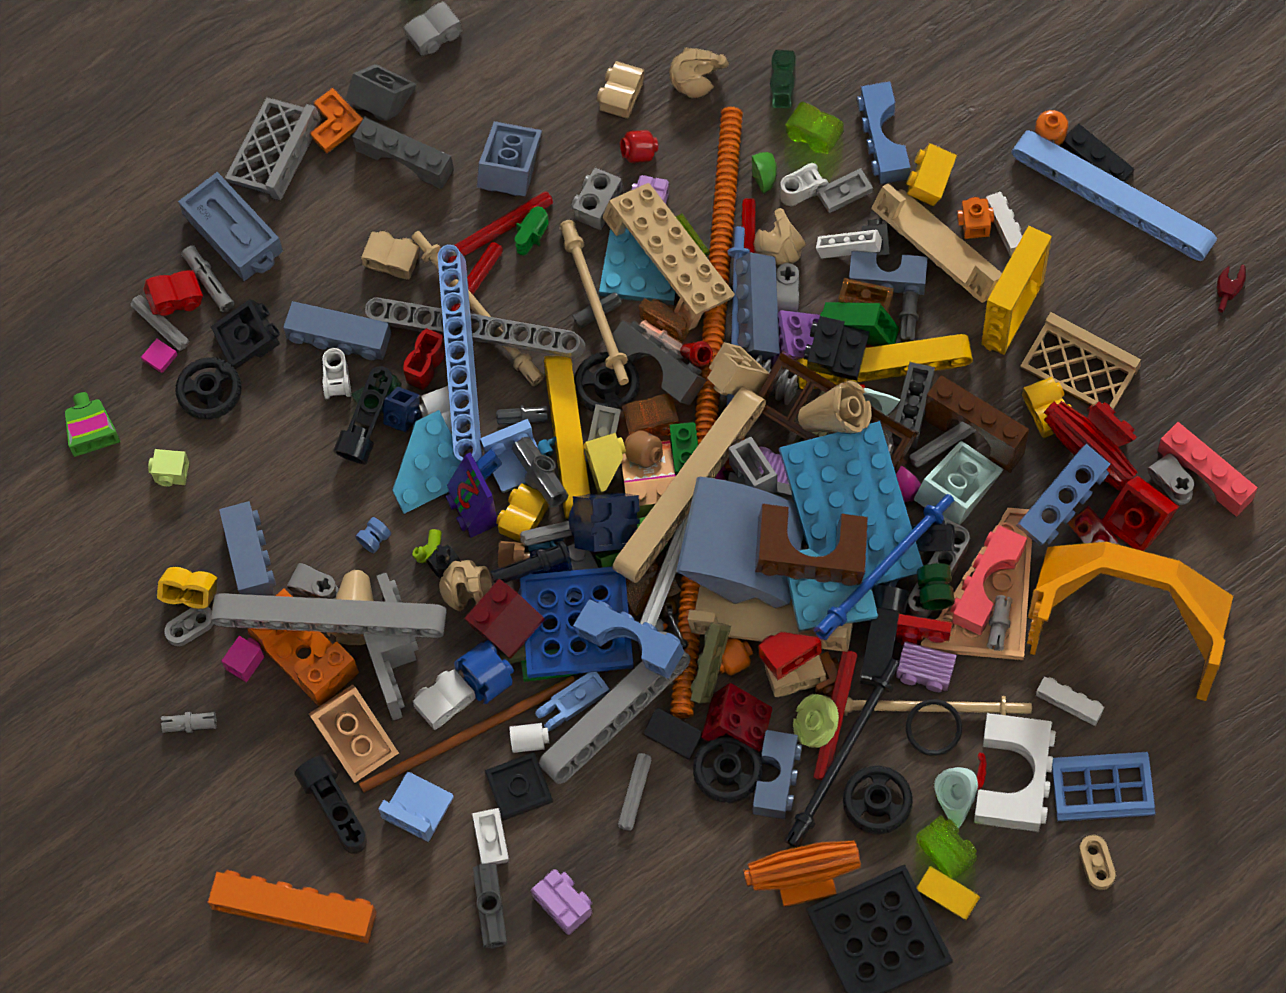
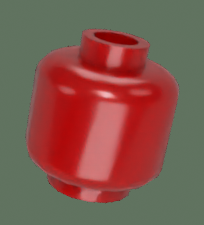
[620,130,658,163]

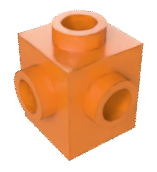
[957,197,994,239]

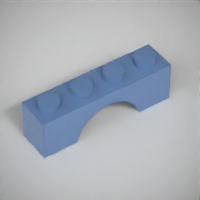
[857,82,910,184]
[573,599,684,679]

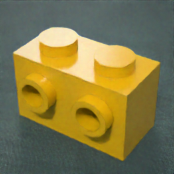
[906,143,957,206]

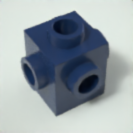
[382,387,421,432]

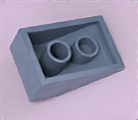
[477,122,542,196]

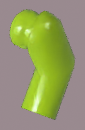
[412,529,442,563]

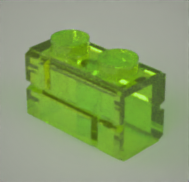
[916,815,977,880]

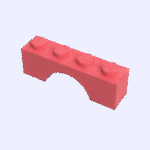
[1158,422,1258,517]
[950,525,1027,636]

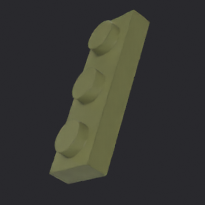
[691,623,731,703]

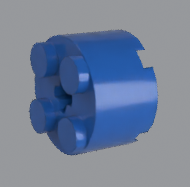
[454,640,514,704]

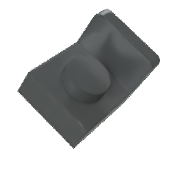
[862,219,890,255]

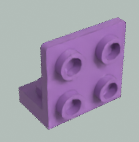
[771,310,820,367]

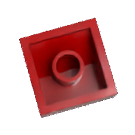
[1102,476,1179,552]

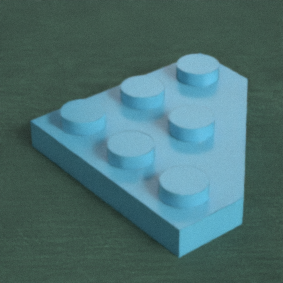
[599,228,676,305]
[392,410,461,514]
[787,549,878,632]

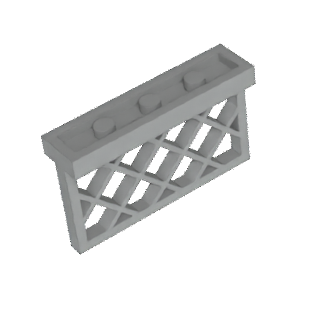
[225,98,322,201]

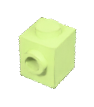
[148,449,189,487]

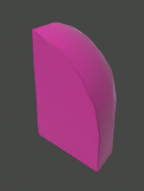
[896,466,921,503]

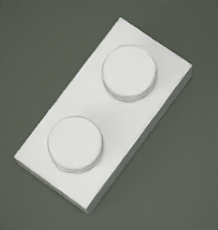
[472,808,509,864]

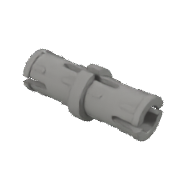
[987,595,1013,651]
[161,712,217,733]

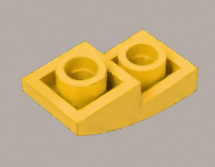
[917,866,980,920]

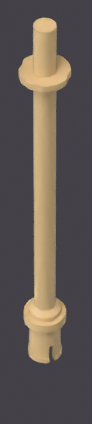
[559,220,629,385]
[412,231,545,386]
[828,696,1032,716]

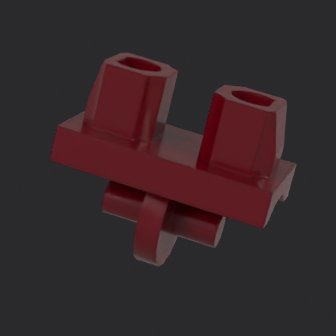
[1068,505,1118,544]

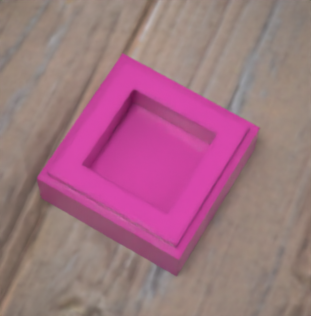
[141,339,178,374]

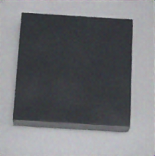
[484,752,553,821]

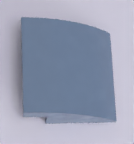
[676,477,803,608]

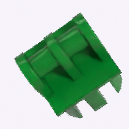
[515,206,549,256]

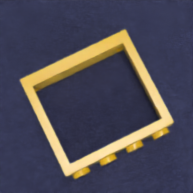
[981,225,1052,355]

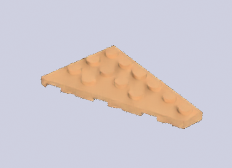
[921,508,1032,660]

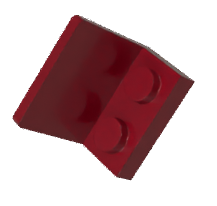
[701,683,772,752]

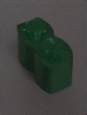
[770,50,796,108]

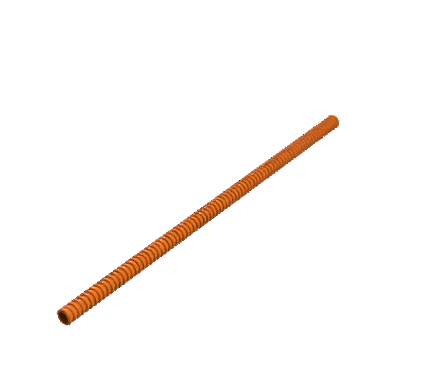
[670,107,743,718]

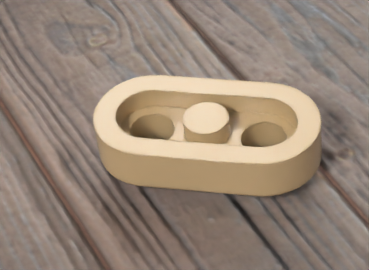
[1079,835,1116,890]

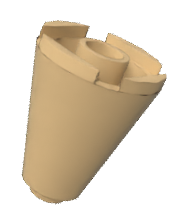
[798,381,872,433]
[327,570,374,645]

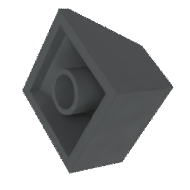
[345,64,417,120]

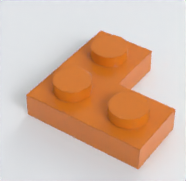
[310,88,363,154]

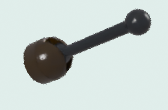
[659,596,688,650]

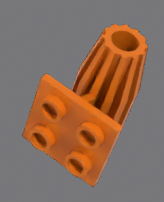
[744,841,861,907]

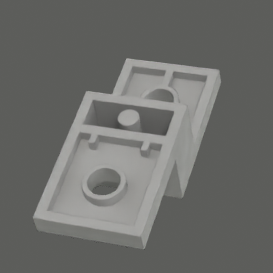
[363,572,419,721]

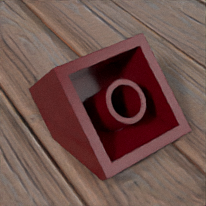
[464,579,545,659]

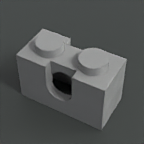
[728,437,778,494]

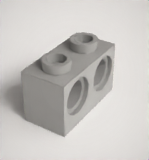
[571,168,623,230]

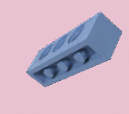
[1016,444,1110,546]

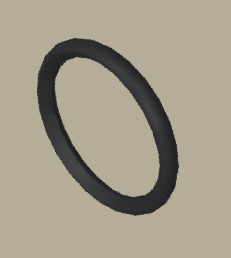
[906,699,962,756]

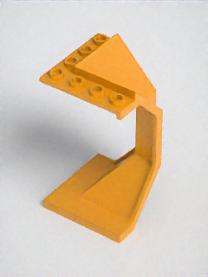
[1027,542,1233,701]

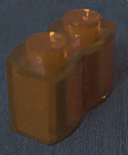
[622,394,679,436]

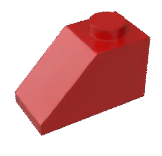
[758,632,822,680]

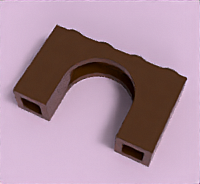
[924,375,1029,473]
[755,504,868,586]

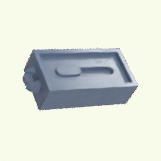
[178,172,283,281]

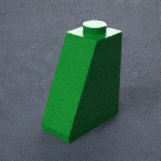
[820,302,899,347]

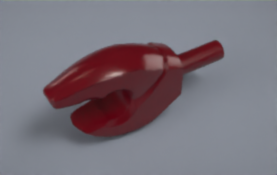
[1217,264,1246,312]

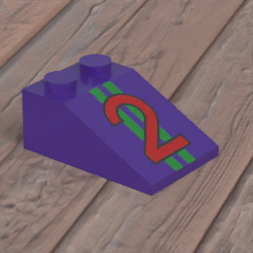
[445,452,498,538]

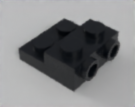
[210,299,280,369]
[804,316,870,381]

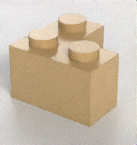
[707,342,770,396]

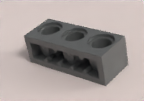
[891,362,935,448]

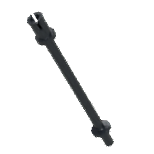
[784,658,900,848]

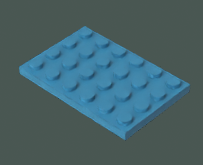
[779,421,923,585]

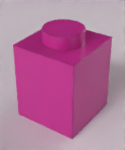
[221,636,264,683]

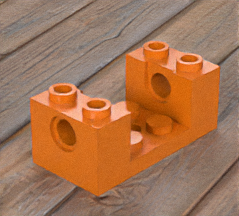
[247,588,359,706]

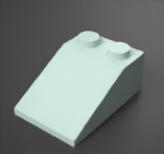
[914,441,1003,525]

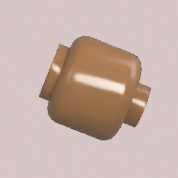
[624,431,663,468]

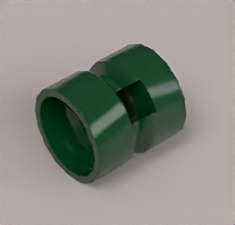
[917,563,955,610]

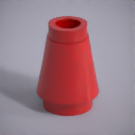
[680,341,713,367]

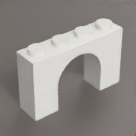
[974,713,1056,832]

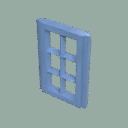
[1052,752,1155,821]

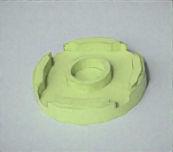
[793,694,839,748]

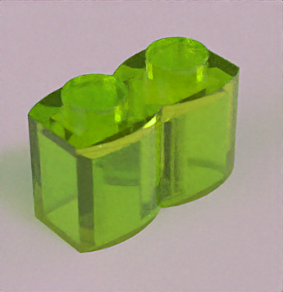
[786,102,844,154]

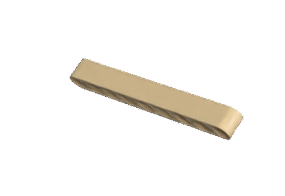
[613,387,766,583]

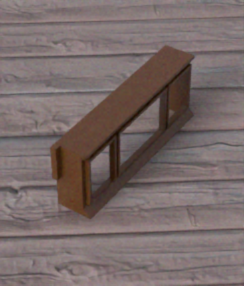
[758,350,919,473]

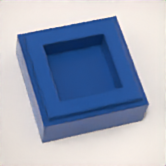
[476,449,502,480]

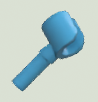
[538,436,556,457]
[528,538,564,551]

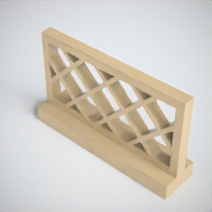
[1020,312,1141,409]

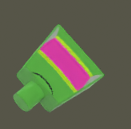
[65,392,121,457]

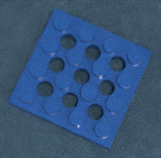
[520,567,634,678]

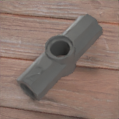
[512,437,569,508]
[473,863,507,949]

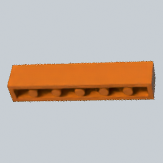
[208,870,376,944]

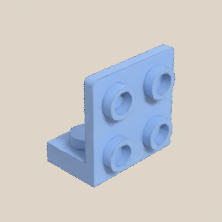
[480,419,539,493]
[379,772,454,842]

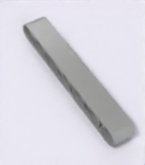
[539,651,691,784]

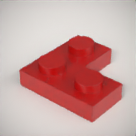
[896,614,952,646]

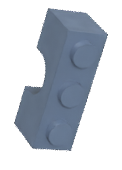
[849,251,927,295]
[753,730,802,819]

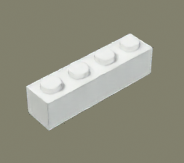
[986,192,1023,256]
[816,230,882,259]
[1036,676,1104,726]

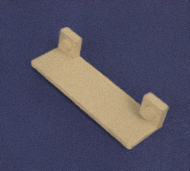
[602,183,735,331]
[871,184,1002,303]
[688,585,853,652]

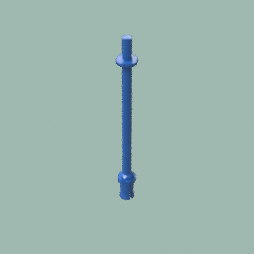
[814,494,954,640]

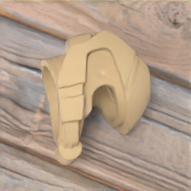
[669,48,728,98]
[754,208,806,268]
[439,560,492,612]

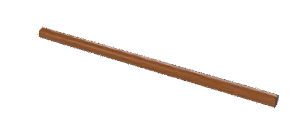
[359,676,575,793]

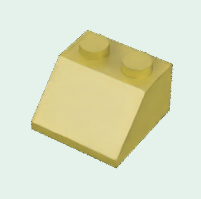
[583,433,626,494]

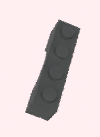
[353,117,454,189]
[613,320,707,405]

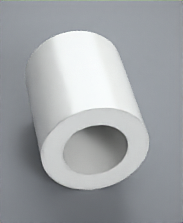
[510,723,549,753]

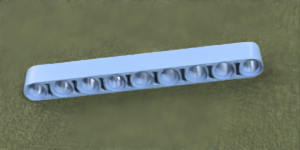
[1012,131,1217,261]
[438,245,482,462]

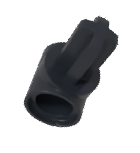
[426,544,461,578]

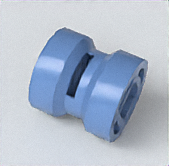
[355,517,391,553]

